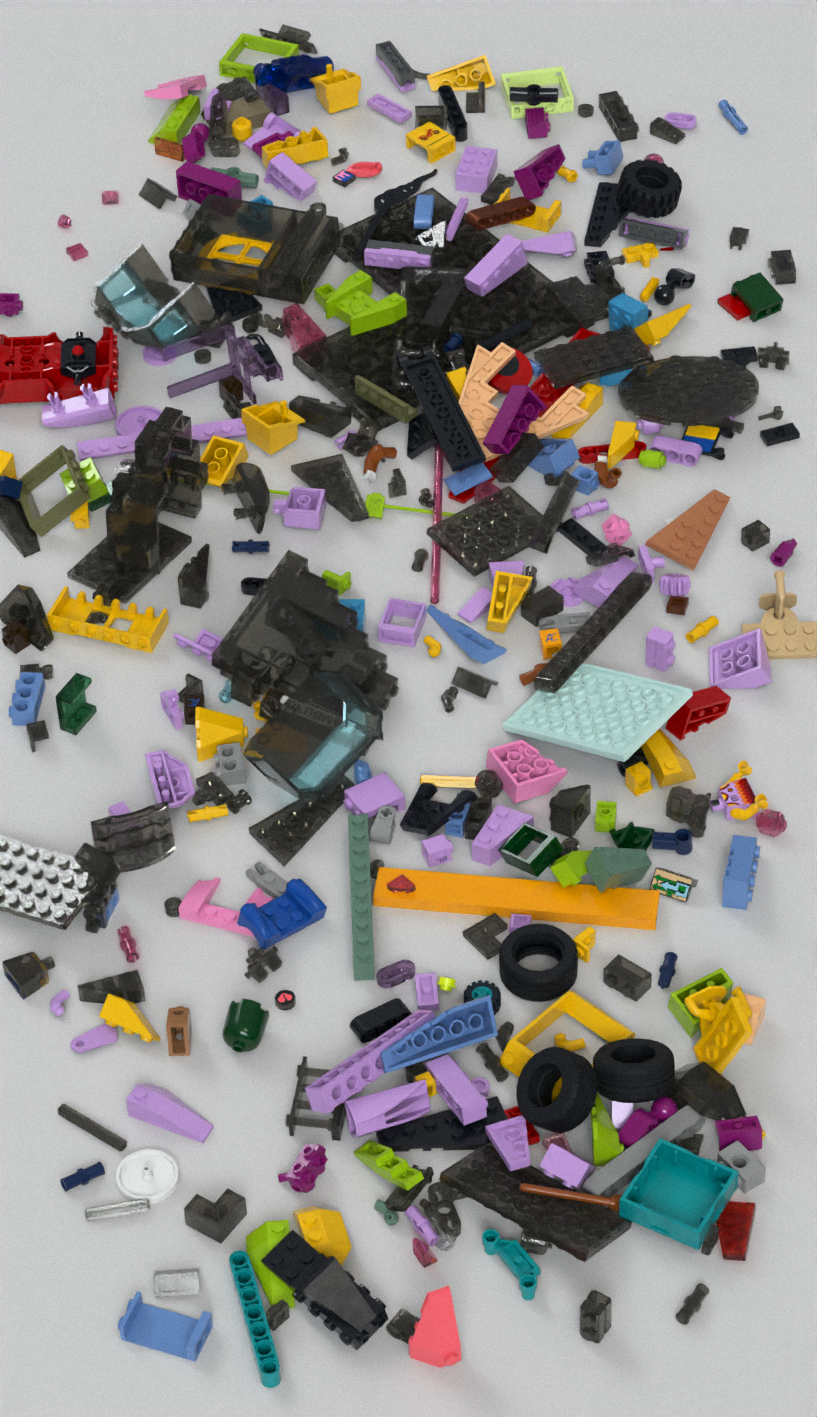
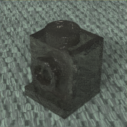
[92,578,124,606]

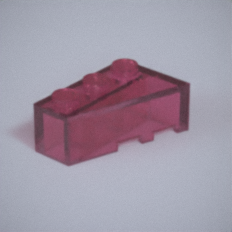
[282,303,326,362]

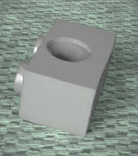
[717,1140,766,1194]

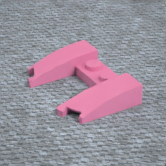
[144,74,207,99]
[179,878,273,937]

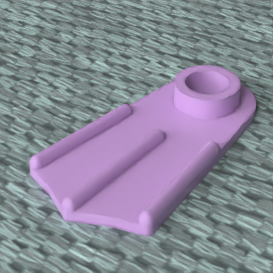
[70,1023,118,1053]

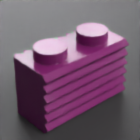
[525,107,550,139]

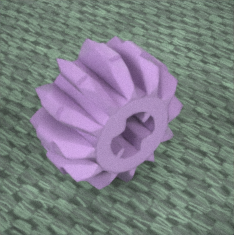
[659,573,691,596]

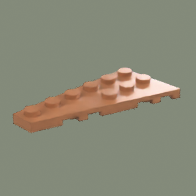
[645,489,731,571]

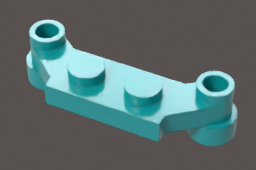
[482,1229,541,1300]

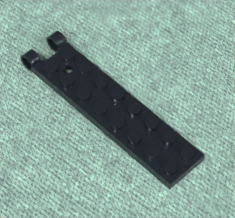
[396,345,486,472]

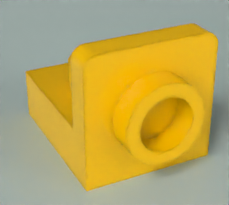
[573,926,596,963]

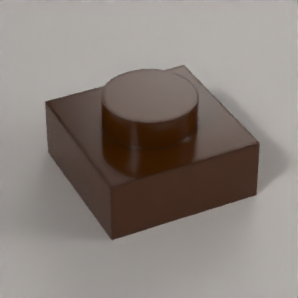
[666,596,689,615]

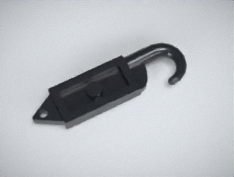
[244,334,279,376]

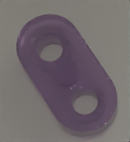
[376,960,415,988]

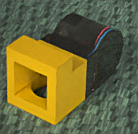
[405,1062,437,1097]

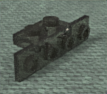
[259,24,318,54]

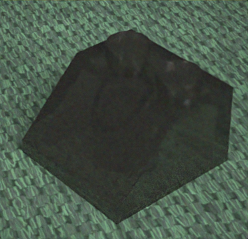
[549,784,591,838]

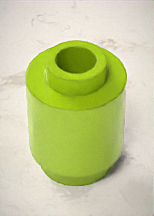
[639,449,667,469]

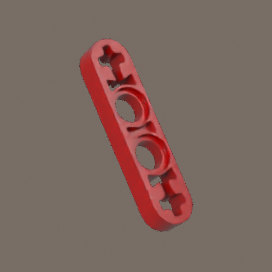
[578,441,647,464]

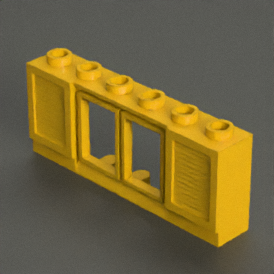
[47,586,169,653]

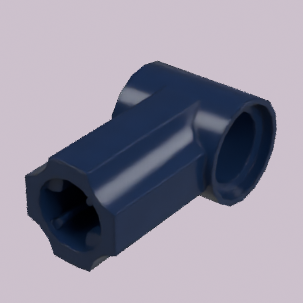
[652,829,693,855]

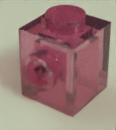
[474,480,502,512]

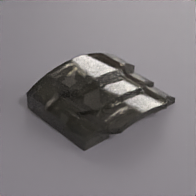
[90,801,176,873]

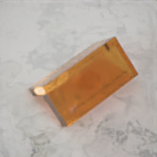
[154,137,185,162]

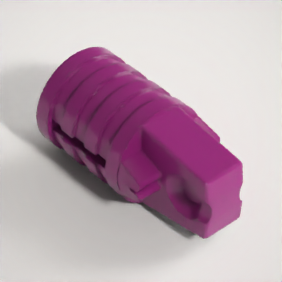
[770,538,798,567]

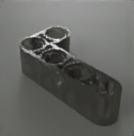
[208,94,241,157]

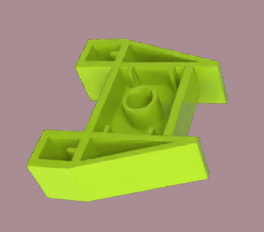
[325,270,407,336]

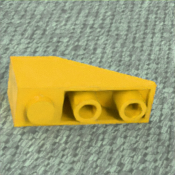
[99,993,161,1043]

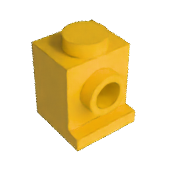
[70,501,90,529]
[625,761,653,797]

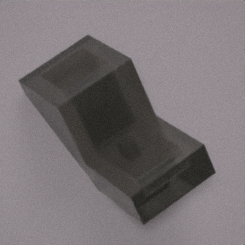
[74,843,121,886]

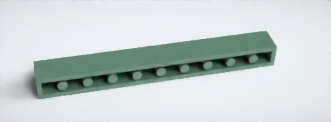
[348,814,375,981]

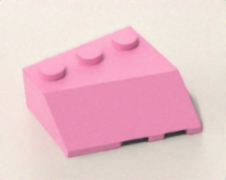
[486,739,568,804]

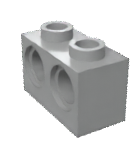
[214,742,246,786]

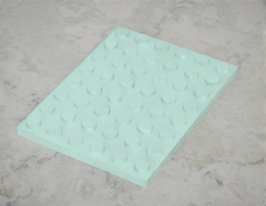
[502,660,693,762]

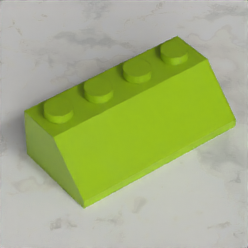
[148,94,200,148]

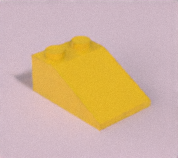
[190,435,249,488]

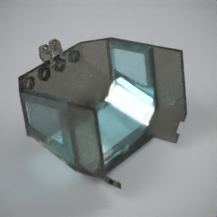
[91,243,218,353]
[242,670,383,799]

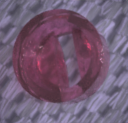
[57,214,71,229]

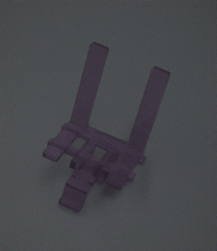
[161,323,284,404]

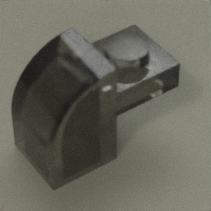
[342,417,380,457]

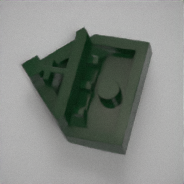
[609,822,655,852]

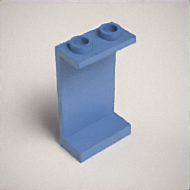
[118,1291,213,1362]

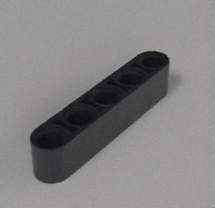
[438,85,468,142]

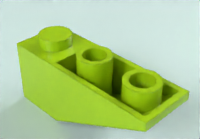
[550,851,592,888]

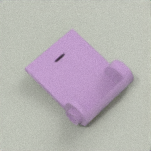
[243,113,302,152]

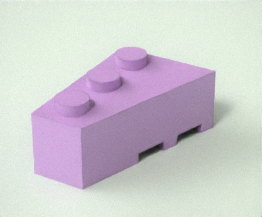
[264,152,317,201]
[472,805,534,866]

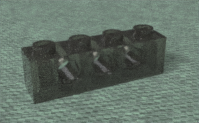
[599,91,639,142]

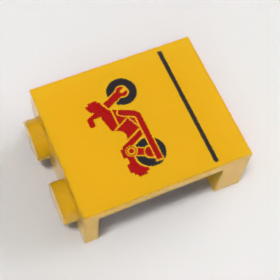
[406,121,456,163]

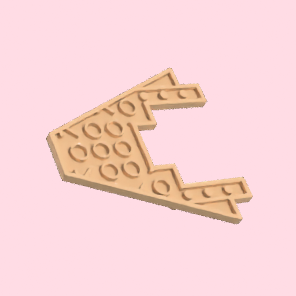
[458,342,589,463]

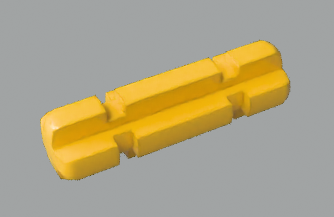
[640,277,659,302]

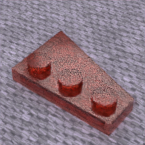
[716,1201,756,1261]

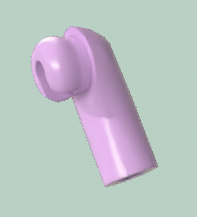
[50,989,70,1016]

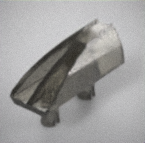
[221,463,270,534]

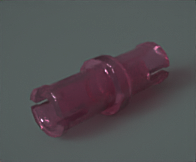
[117,926,139,963]

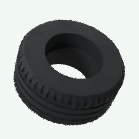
[593,1038,675,1103]
[516,1047,597,1133]

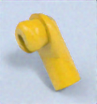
[423,635,441,657]
[554,1033,586,1052]

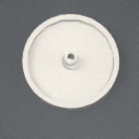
[116,1149,179,1205]

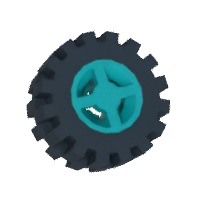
[464,980,501,1016]

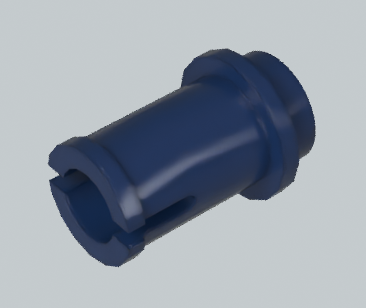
[443,333,463,354]

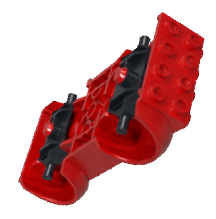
[0,327,119,404]

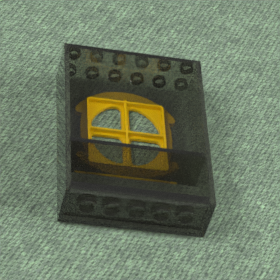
[169,194,340,304]

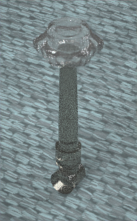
[419,1199,456,1251]

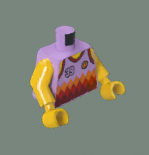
[709,760,768,821]

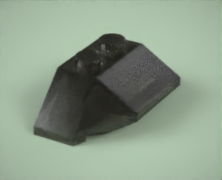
[672,1061,746,1121]

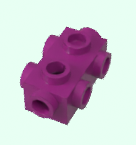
[0,293,23,317]
[278,1143,328,1193]

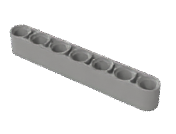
[582,1105,706,1198]

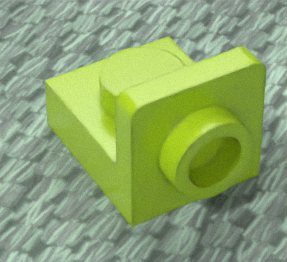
[364,493,386,519]
[322,570,352,595]

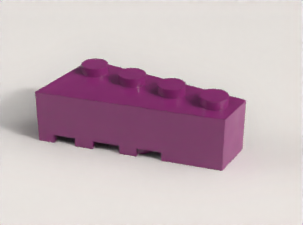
[483,385,547,454]

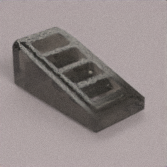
[650,117,685,144]

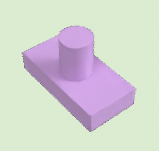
[638,545,665,584]

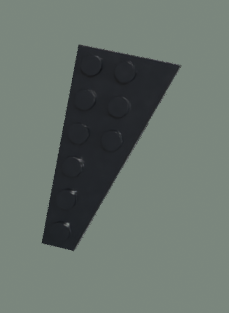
[584,182,630,247]
[201,258,262,328]
[376,1096,507,1152]

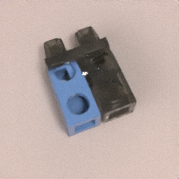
[445,790,492,840]
[83,870,119,933]

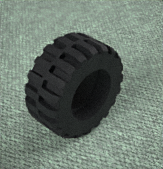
[617,159,682,218]

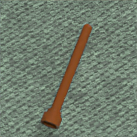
[519,1183,622,1213]

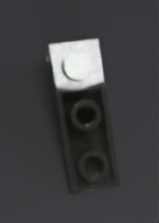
[77,970,145,1004]

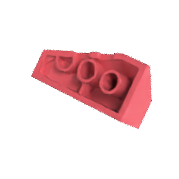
[408,1285,461,1368]

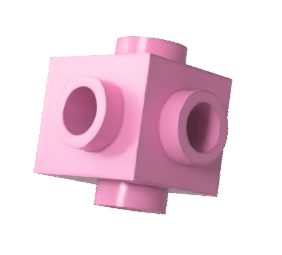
[601,513,632,546]

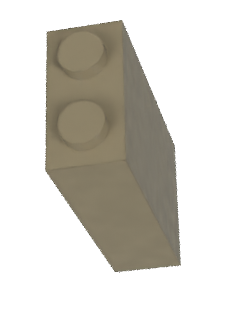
[206,95,271,139]

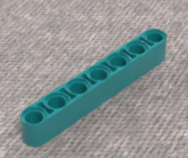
[229,1251,281,1388]

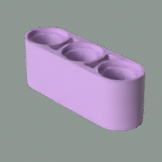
[648,436,702,466]

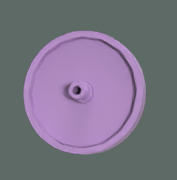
[115,406,167,436]

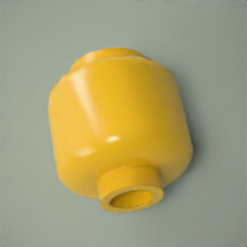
[231,117,253,142]

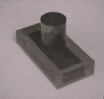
[223,392,252,419]

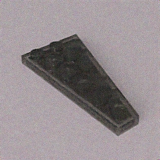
[291,454,369,522]
[249,774,355,867]

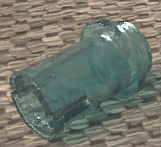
[219,680,237,703]

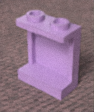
[343,772,406,819]

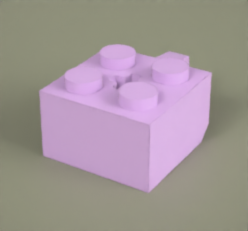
[273,487,326,529]

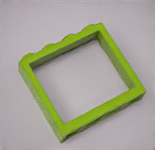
[219,33,299,88]

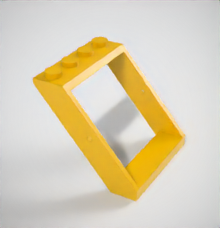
[498,990,636,1102]

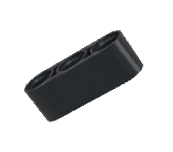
[350,998,412,1043]

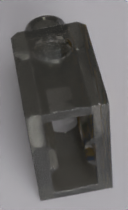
[2,952,55,999]

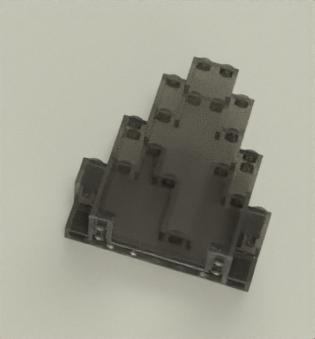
[100,407,208,577]
[212,550,399,719]

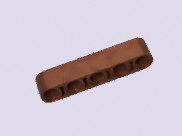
[465,196,536,231]

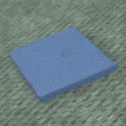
[443,462,493,496]

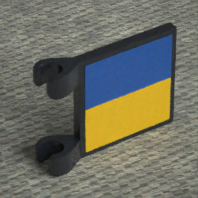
[681,422,734,460]

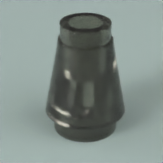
[242,312,263,333]

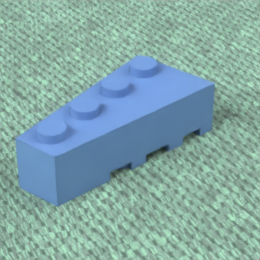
[722,835,760,910]

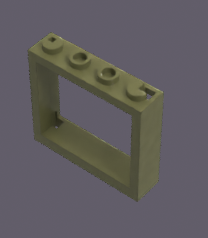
[18,445,91,537]

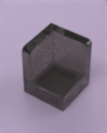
[178,673,204,704]
[26,720,49,752]

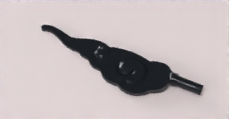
[367,169,438,225]

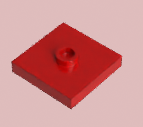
[718,293,751,321]

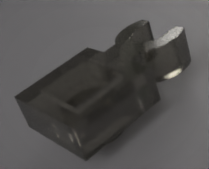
[729,227,749,251]
[259,314,291,338]
[20,664,53,680]

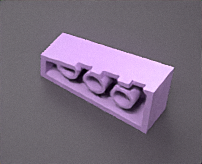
[464,234,528,297]

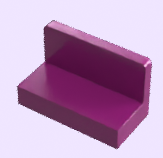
[715,1115,762,1151]

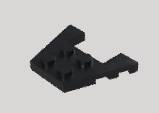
[400,783,478,836]

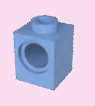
[570,465,599,496]

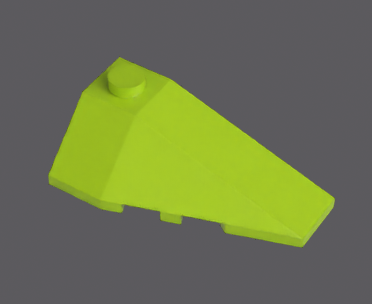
[246,1220,295,1310]

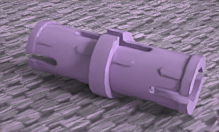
[571,498,609,520]
[405,1205,440,1247]

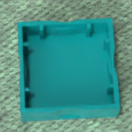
[619,1138,739,1250]

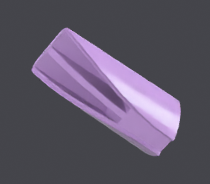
[42,383,117,428]
[344,1079,431,1139]

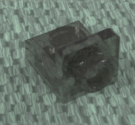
[388,468,407,499]

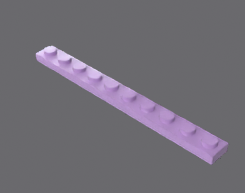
[77,418,247,461]

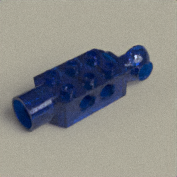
[253,54,334,93]

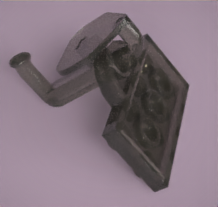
[546,255,625,327]

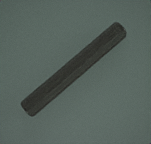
[58,1104,127,1152]

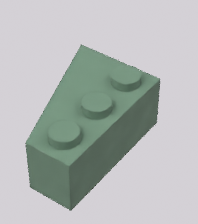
[585,847,652,893]

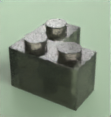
[184,1188,247,1244]

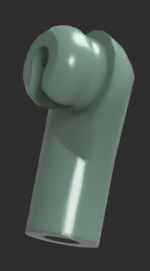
[374,1199,399,1226]

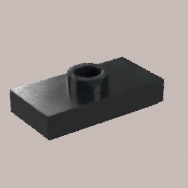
[760,423,800,446]

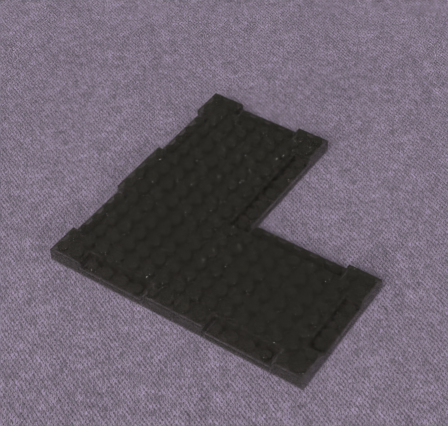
[292,187,594,434]

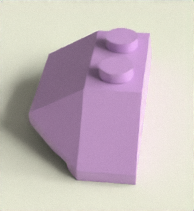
[145,750,195,811]

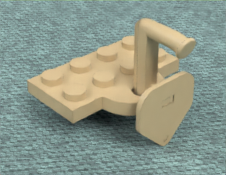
[742,570,817,660]

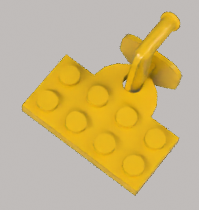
[684,986,753,1083]

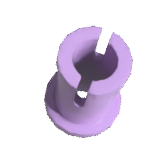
[334,430,358,450]

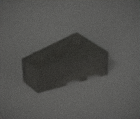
[289,395,352,438]

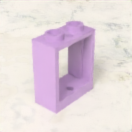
[378,598,427,647]

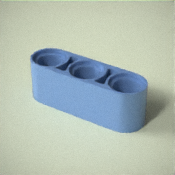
[414,194,434,229]

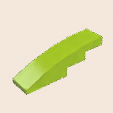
[353,1140,424,1191]

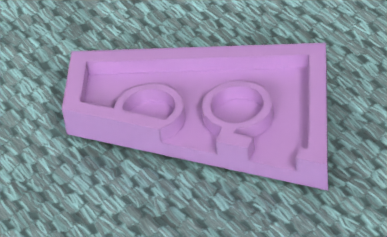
[485,1115,530,1172]

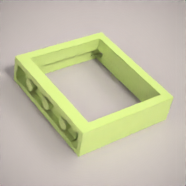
[501,66,574,119]

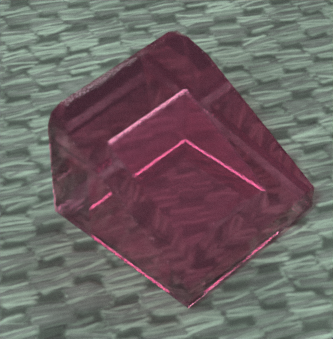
[102,190,119,205]
[541,1132,572,1152]
[413,1238,438,1268]

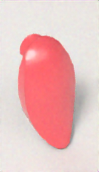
[346,162,382,177]

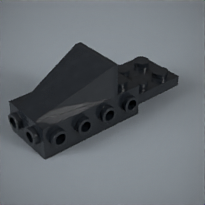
[261,1229,389,1350]

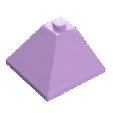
[709,628,772,689]

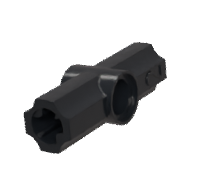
[510,84,558,106]

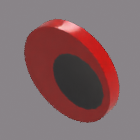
[487,348,533,394]

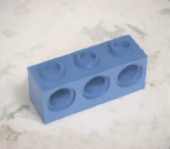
[9,672,45,726]

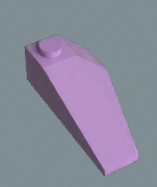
[522,231,577,258]
[572,555,639,610]
[126,1083,213,1143]

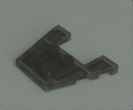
[201,76,260,120]

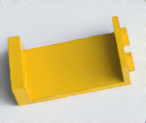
[494,188,561,233]

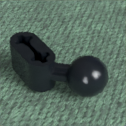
[654,268,695,306]

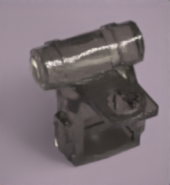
[666,786,711,838]

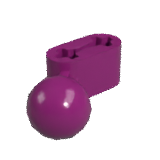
[182,123,210,163]
[618,1096,678,1149]

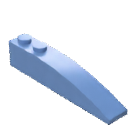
[380,995,498,1073]

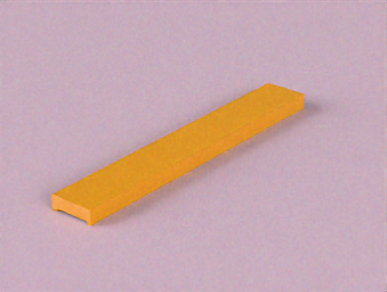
[373,867,660,930]

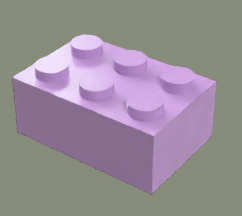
[455,146,498,194]

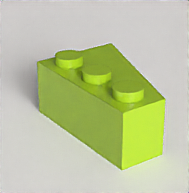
[668,968,734,1038]

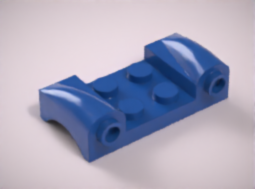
[237,879,327,950]

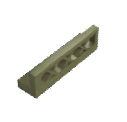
[355,375,418,424]

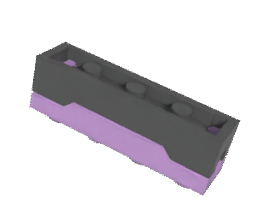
[376,41,415,92]
[619,217,690,249]
[364,240,435,272]

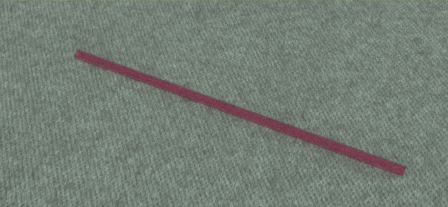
[430,372,446,604]

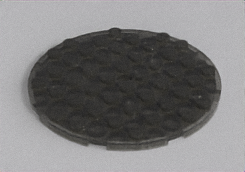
[618,355,759,426]

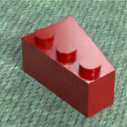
[665,686,731,741]

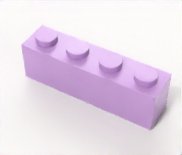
[425,1054,488,1125]

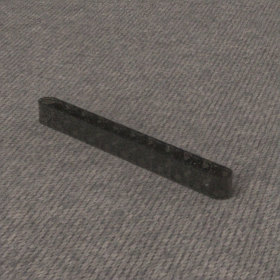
[534,572,652,693]

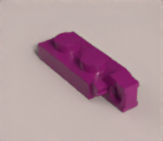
[252,131,293,159]

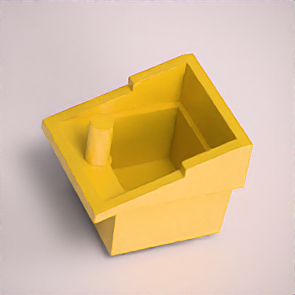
[309,64,361,114]
[241,400,305,455]

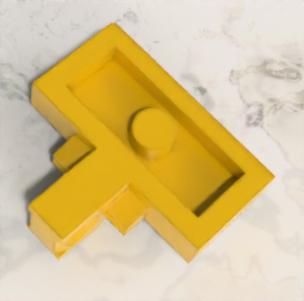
[622,243,659,268]

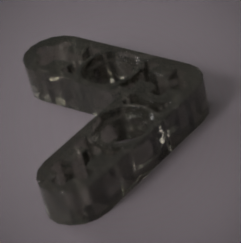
[428,1171,489,1239]

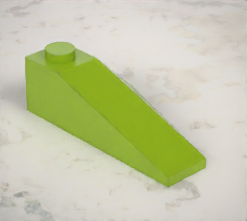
[590,1092,624,1166]

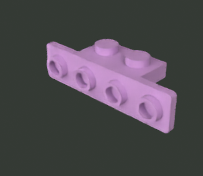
[173,628,239,672]

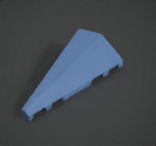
[426,604,507,664]

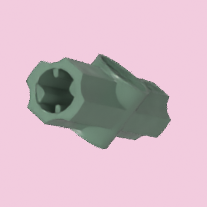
[211,167,259,188]

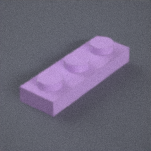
[367,94,412,123]

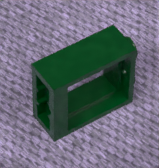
[499,822,564,877]

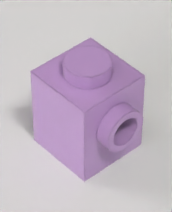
[421,834,454,868]

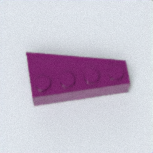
[513,144,566,200]

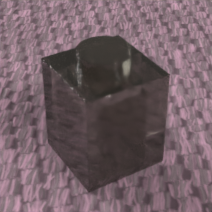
[741,520,770,552]

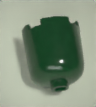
[222,999,270,1052]

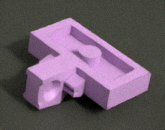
[160,689,184,730]

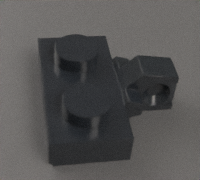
[720,346,758,373]

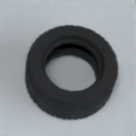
[499,924,578,1002]

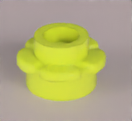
[436,977,457,991]

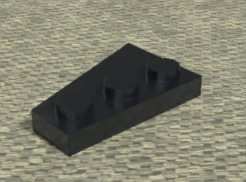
[407,413,438,460]

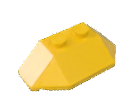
[293,1206,352,1266]

